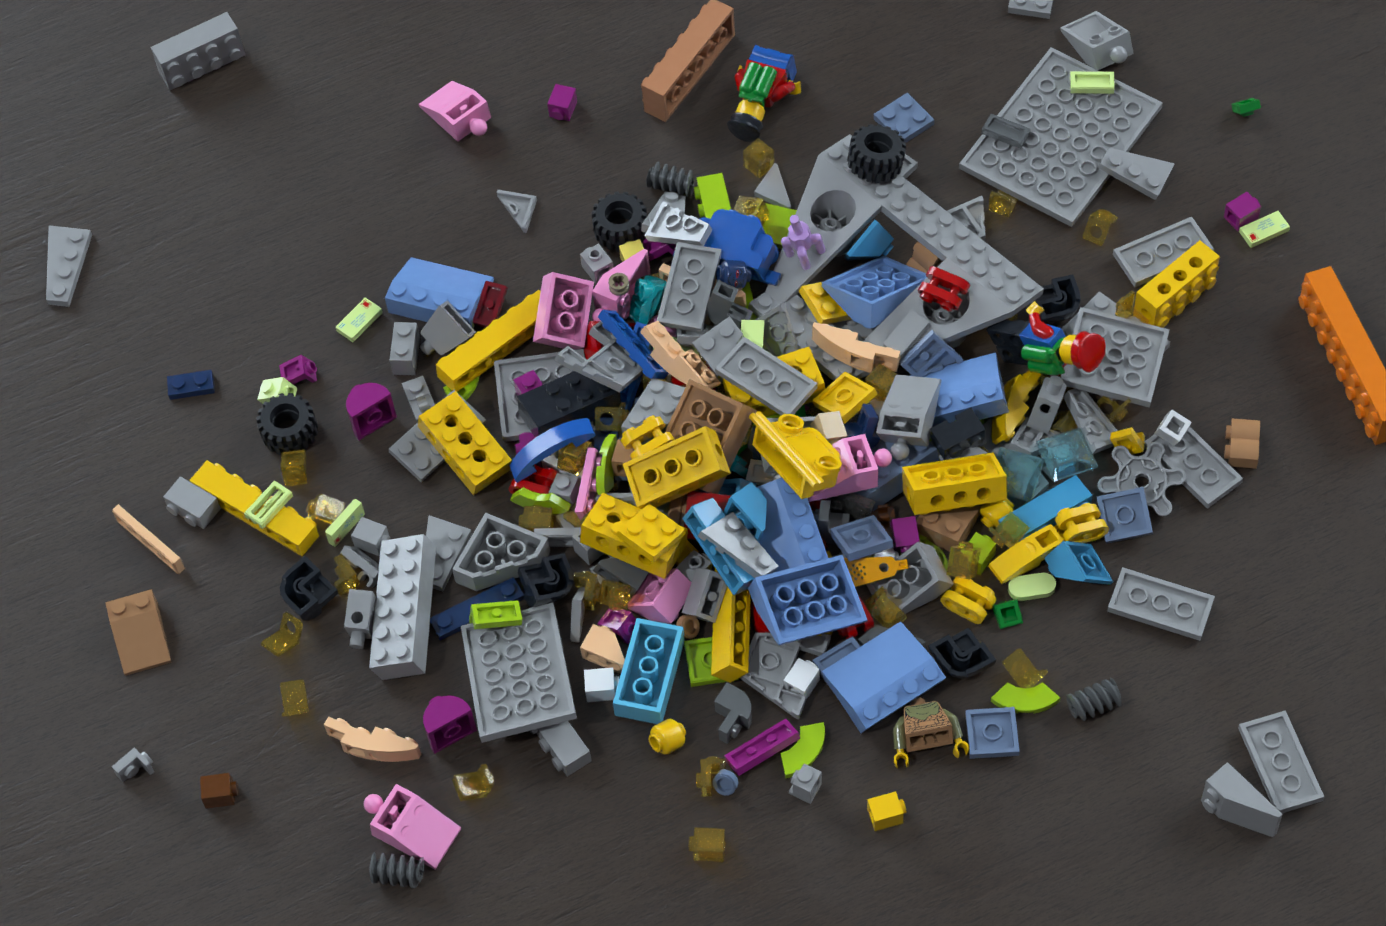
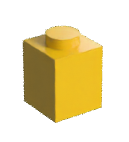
[867,791,907,831]

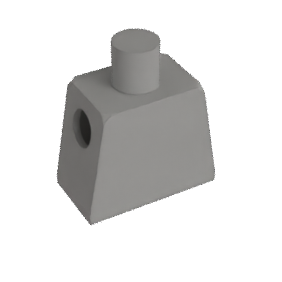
[420,300,476,355]
[1026,376,1067,434]
[344,589,376,649]

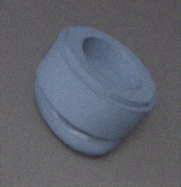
[713,769,739,796]

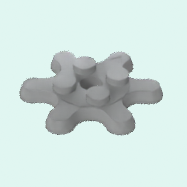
[1098,441,1186,516]

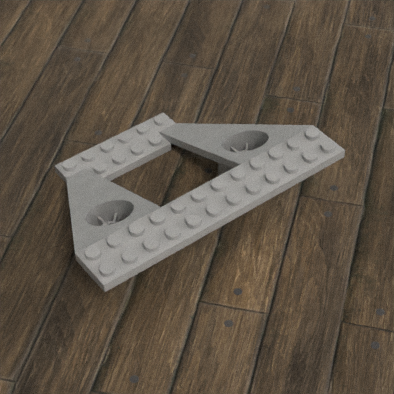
[748,134,1044,381]

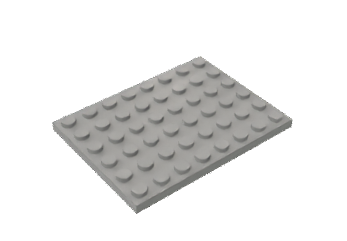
[959,47,1163,227]

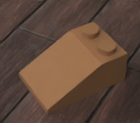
[916,493,983,555]
[105,589,171,676]

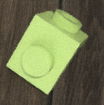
[257,377,297,404]

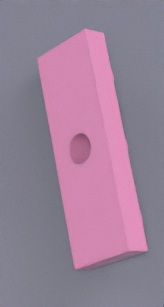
[575,448,602,521]

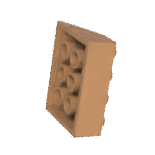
[665,379,757,494]

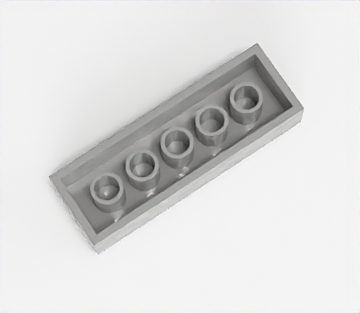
[369,534,436,680]

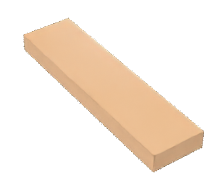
[112,504,185,574]

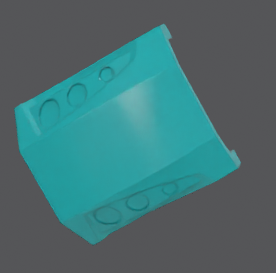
[628,275,667,325]

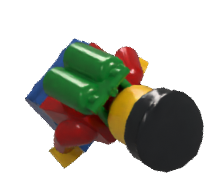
[727,45,801,142]

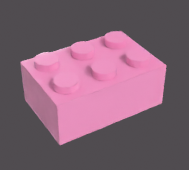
[533,272,594,350]

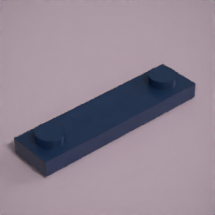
[430,577,524,641]

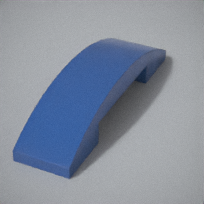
[509,418,596,483]

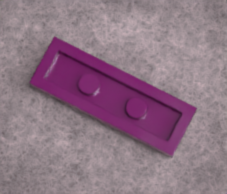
[724,718,800,776]

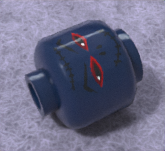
[716,260,751,290]

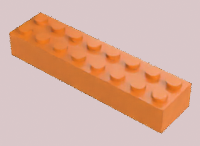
[1298,266,1386,445]

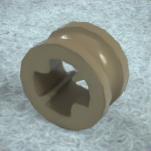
[608,273,629,296]

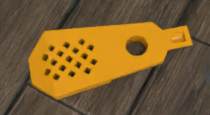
[844,556,908,587]

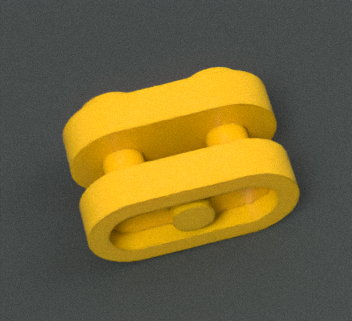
[620,415,675,459]
[1055,503,1109,543]
[941,575,997,624]

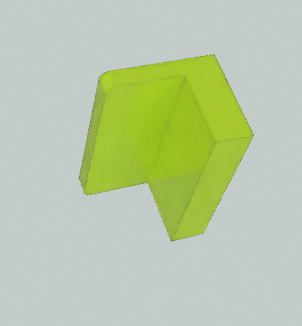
[469,600,522,629]

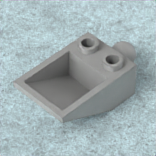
[1060,11,1134,70]
[876,375,942,460]

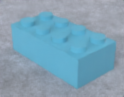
[613,618,685,724]

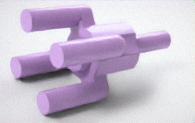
[781,215,826,270]

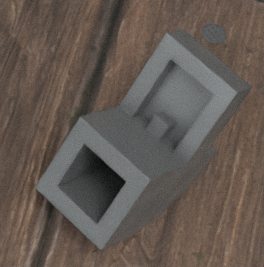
[706,280,753,329]
[812,500,850,545]
[714,683,752,744]

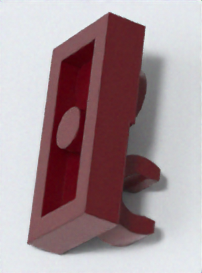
[473,281,508,328]

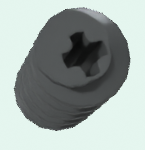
[646,161,694,198]
[1066,677,1122,721]
[369,852,424,889]

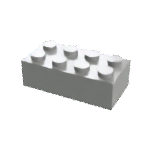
[151,12,245,90]

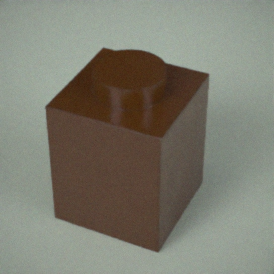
[200,773,239,809]

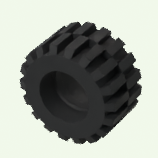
[847,124,906,183]
[592,191,647,252]
[256,393,318,456]

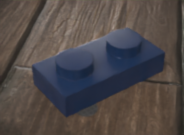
[167,370,215,400]

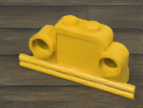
[749,411,842,499]

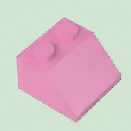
[626,568,692,624]

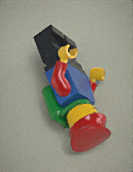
[986,301,1106,376]

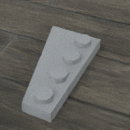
[46,226,92,307]

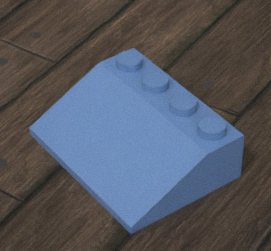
[822,256,927,329]
[385,257,494,329]
[910,352,1009,427]
[728,478,828,573]
[748,555,867,646]
[821,621,946,733]

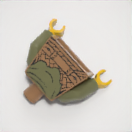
[893,698,969,768]

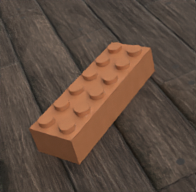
[641,0,735,122]

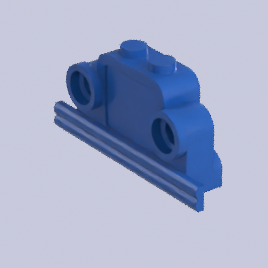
[673,209,781,286]

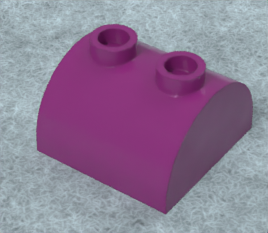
[346,383,397,441]
[423,696,477,754]

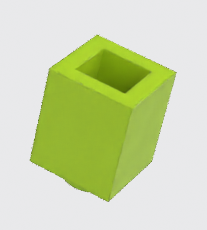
[960,532,996,576]

